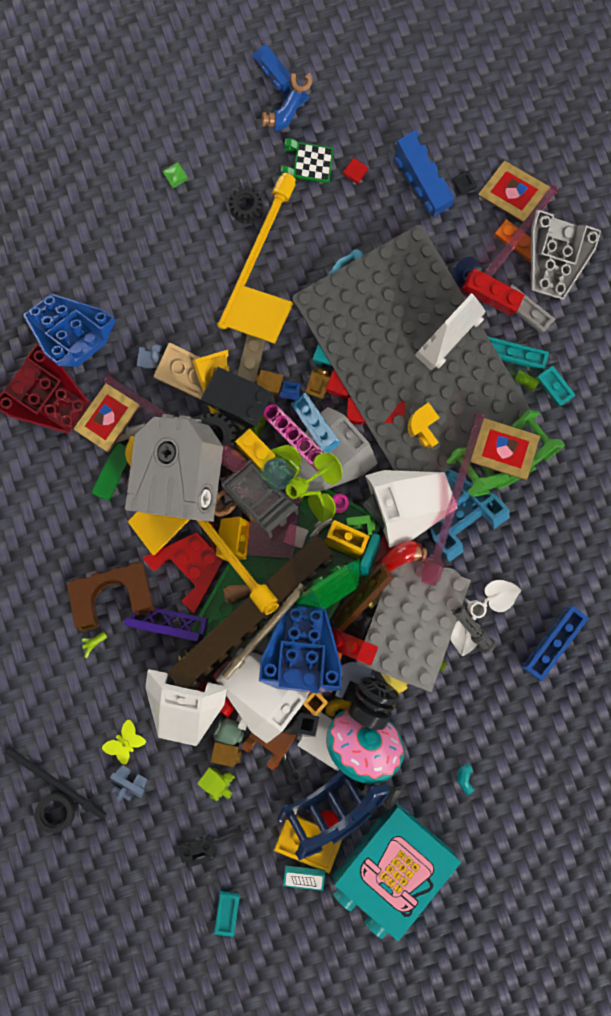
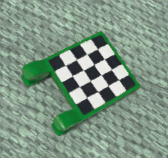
[280,138,334,184]

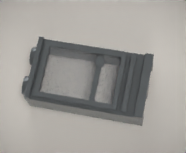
[221,459,299,539]

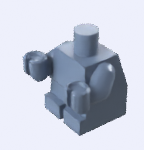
[136,344,163,368]

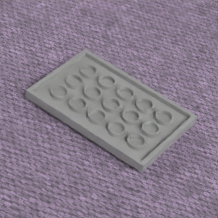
[356,560,471,692]

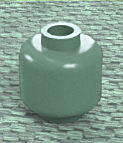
[213,718,244,746]

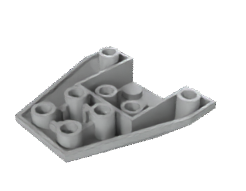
[531,209,601,300]
[291,407,378,496]

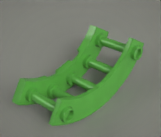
[446,410,565,497]

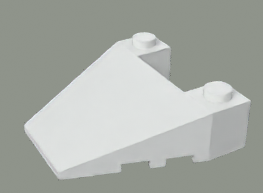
[415,293,486,370]

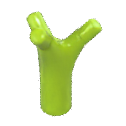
[82,631,108,658]

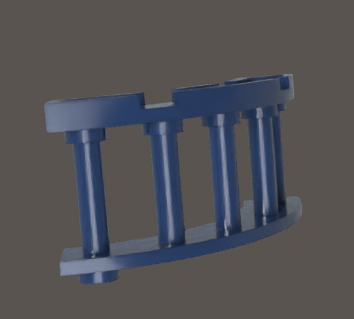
[277,770,391,860]

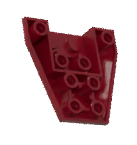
[0,343,90,434]

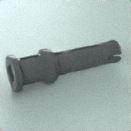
[453,605,496,654]

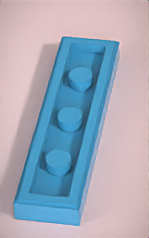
[291,393,341,453]

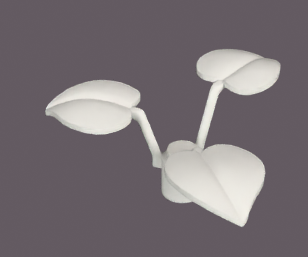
[440,568,521,656]

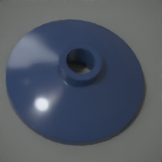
[453,257,483,295]

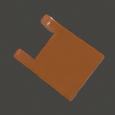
[241,733,297,770]

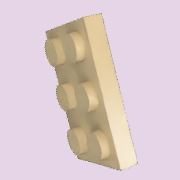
[153,343,203,400]

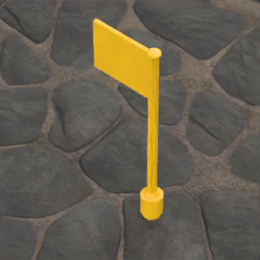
[217,173,296,344]
[128,512,279,615]

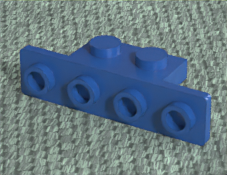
[252,44,309,108]

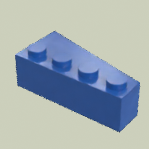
[394,130,455,217]

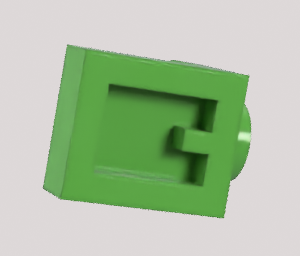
[346,515,375,536]

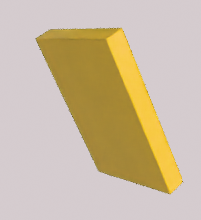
[274,815,343,874]

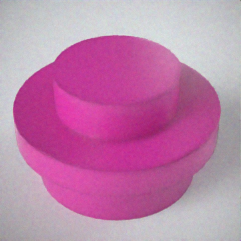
[332,494,349,513]

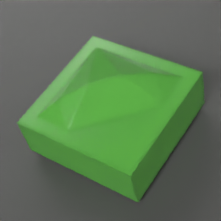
[162,162,188,188]

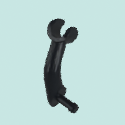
[281,750,300,786]

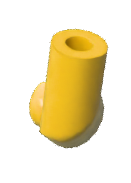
[325,698,351,717]

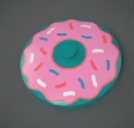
[326,708,404,784]

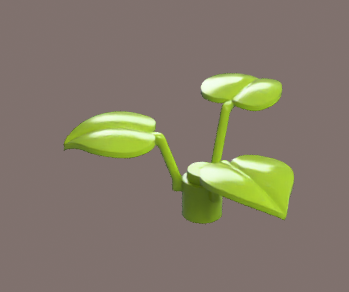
[271,445,343,523]

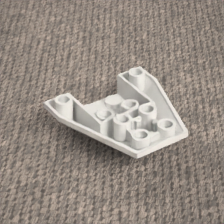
[365,470,457,548]
[216,648,309,743]
[145,669,228,746]

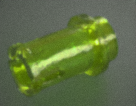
[514,369,540,391]

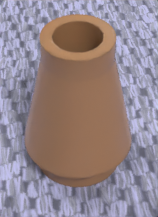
[223,584,251,604]

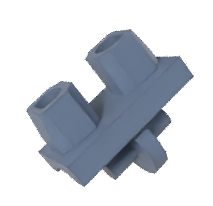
[110,765,147,802]

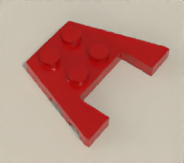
[142,533,224,613]

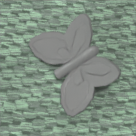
[309,519,333,539]

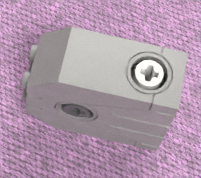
[125,414,223,522]

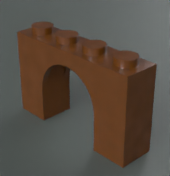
[67,562,156,632]

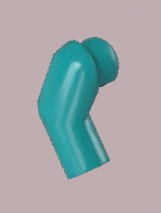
[456,764,474,795]

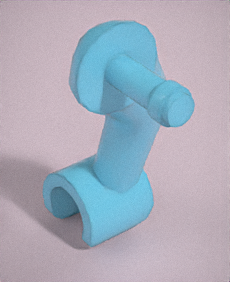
[329,250,364,275]

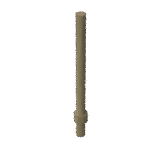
[222,583,307,680]

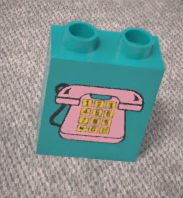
[333,802,461,941]

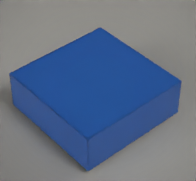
[280,381,301,400]

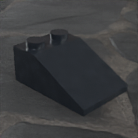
[200,367,272,429]

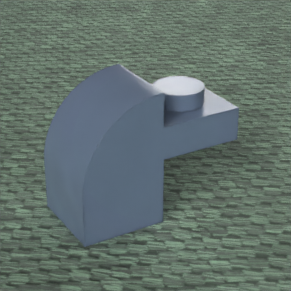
[334,661,372,698]

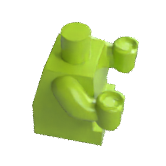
[197,767,235,801]

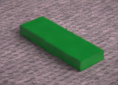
[91,442,128,502]

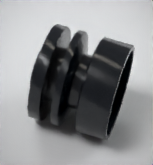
[348,677,400,730]

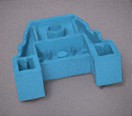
[429,469,510,563]

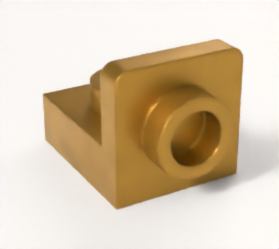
[305,367,331,399]

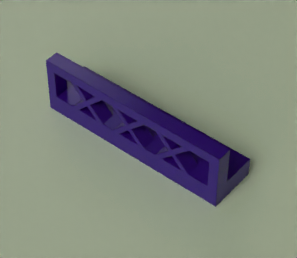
[124,608,208,642]

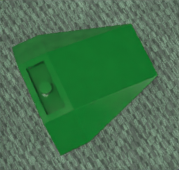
[295,558,362,609]

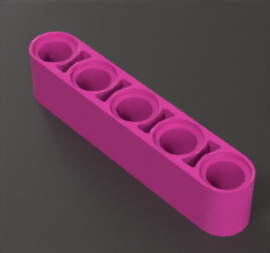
[263,404,323,472]

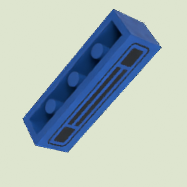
[521,606,589,681]

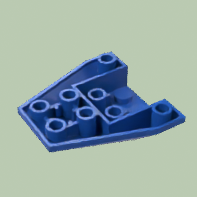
[23,293,115,367]
[259,605,342,693]

